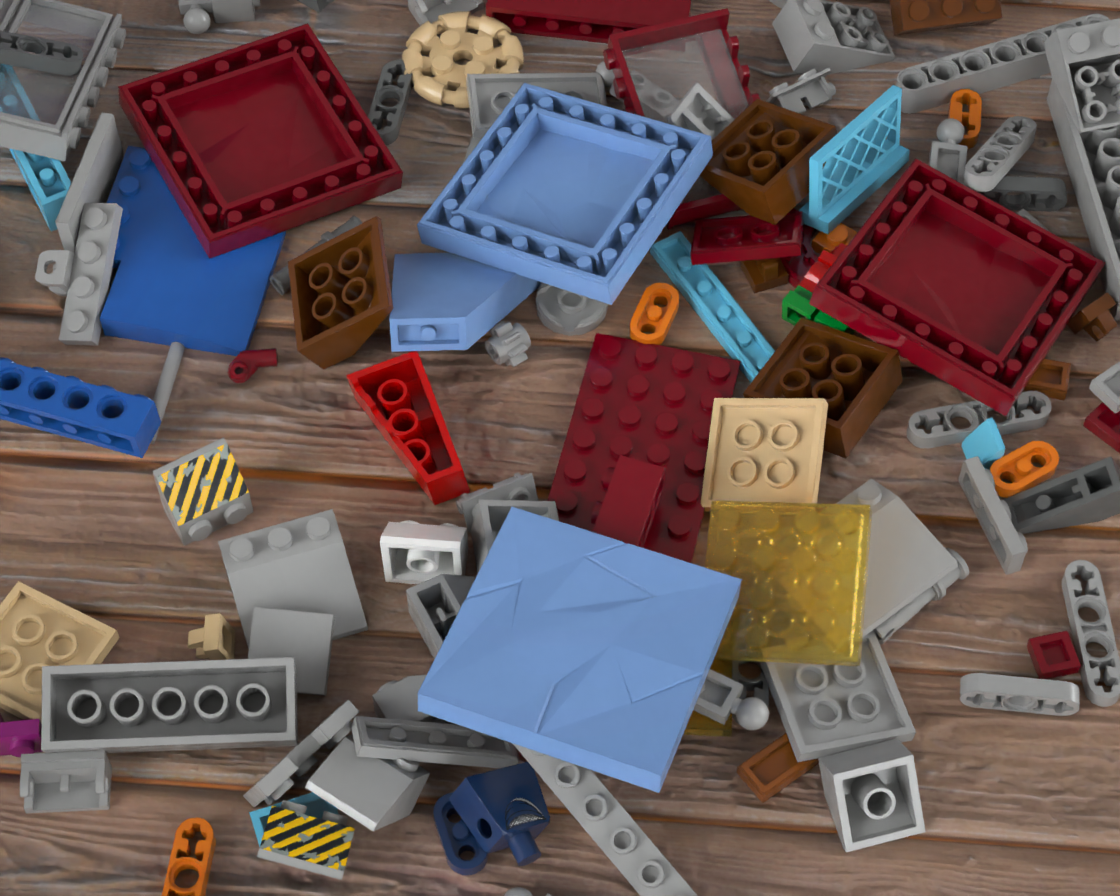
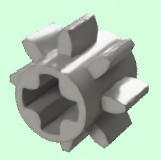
[485,320,531,367]

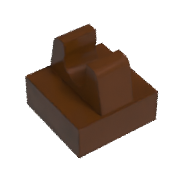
[740,258,789,294]
[1068,292,1117,342]

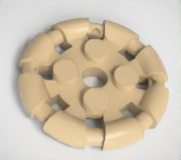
[402,11,524,109]

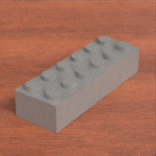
[41,657,298,753]

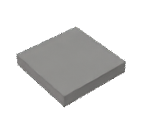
[248,607,335,696]

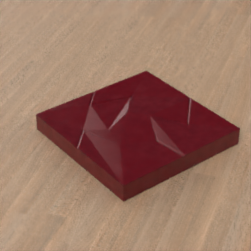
[118,23,403,259]
[809,158,1105,416]

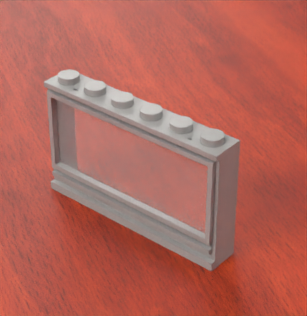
[0,0,126,161]

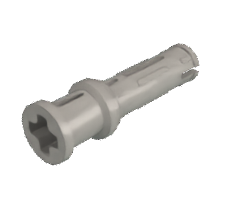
[873,548,969,644]

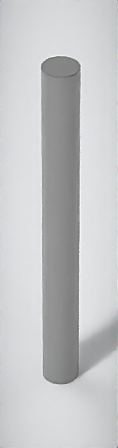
[150,342,185,444]

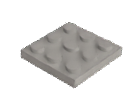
[758,630,916,762]

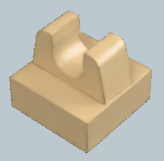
[188,613,235,660]

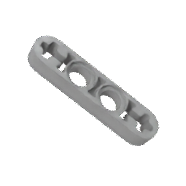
[963,116,1037,192]
[907,391,1052,448]
[1062,560,1120,707]

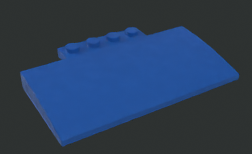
[100,145,287,356]

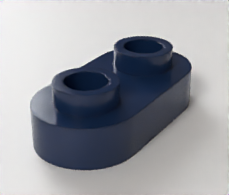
[433,792,488,875]

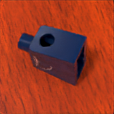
[449,762,550,866]

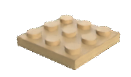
[700,398,828,514]
[0,581,120,724]

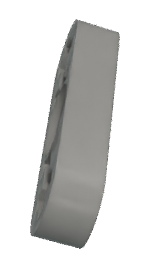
[960,673,1080,716]

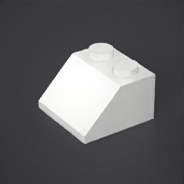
[380,520,468,584]

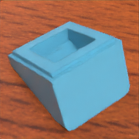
[961,418,1005,470]

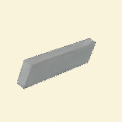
[351,716,519,768]

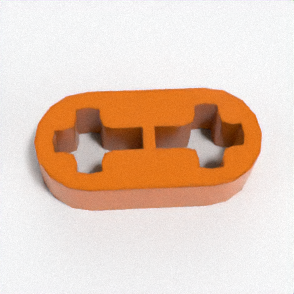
[948,89,982,150]

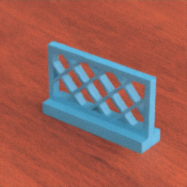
[799,85,910,234]

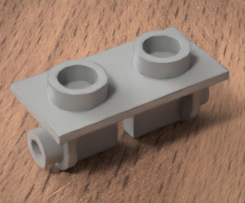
[766,68,836,114]
[456,472,538,532]

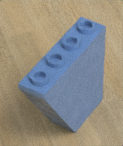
[389,253,541,352]

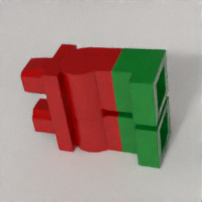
[782,243,856,335]

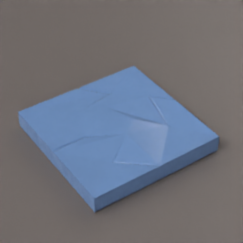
[417,83,713,305]
[417,507,742,793]

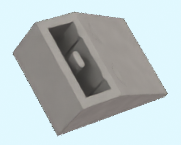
[772,0,895,75]
[1044,18,1120,134]

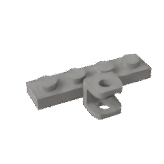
[35,203,123,346]

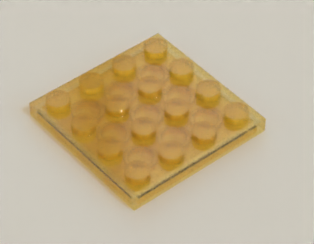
[705,501,872,666]

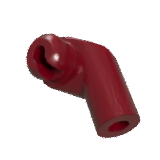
[227,348,278,383]

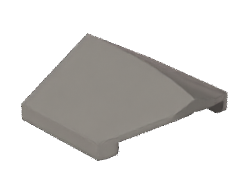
[668,82,735,141]

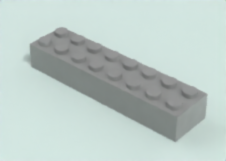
[1046,78,1120,321]

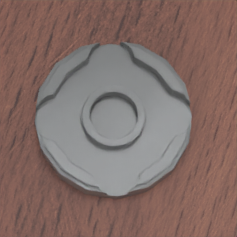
[536,283,608,336]

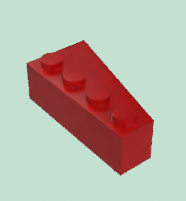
[346,351,470,505]

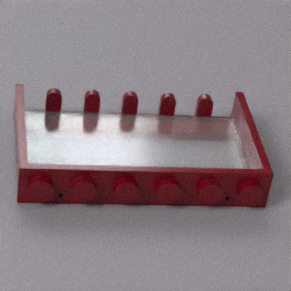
[603,8,760,230]

